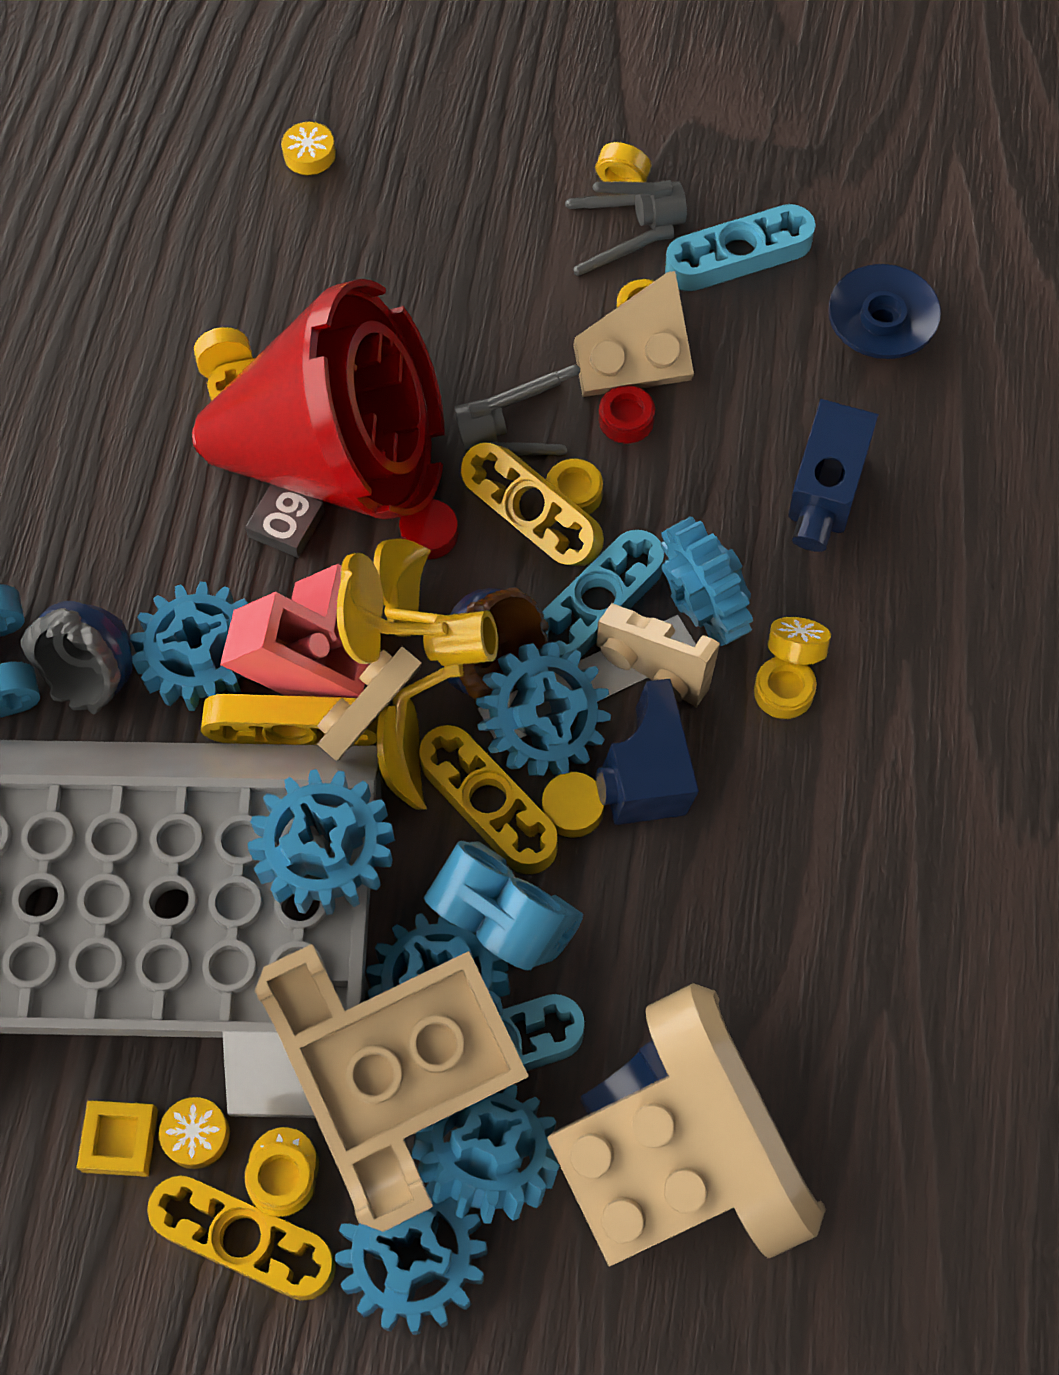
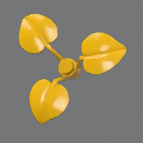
[336,538,498,810]

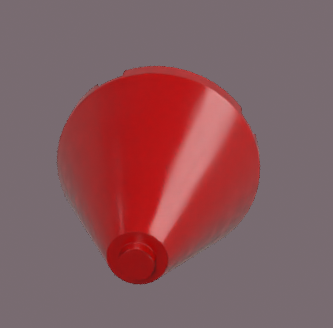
[192,279,445,519]

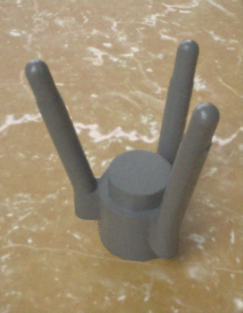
[565,180,687,276]
[454,364,580,456]

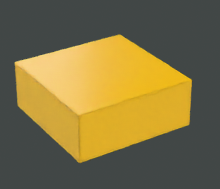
[76,1100,158,1177]

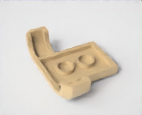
[255,944,529,1232]
[547,983,826,1266]

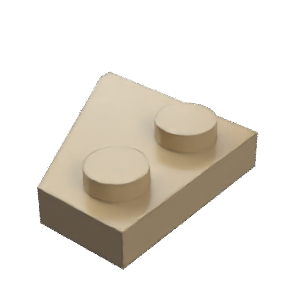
[573,271,694,397]
[596,603,720,708]
[317,646,422,761]

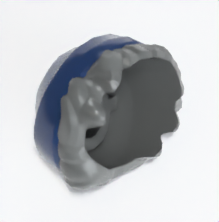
[21,601,133,714]

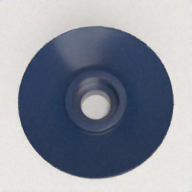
[828,264,941,359]

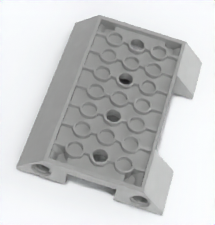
[0,740,383,1118]

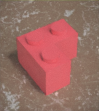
[220,564,369,698]

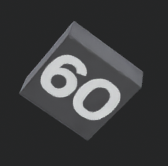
[245,484,325,558]

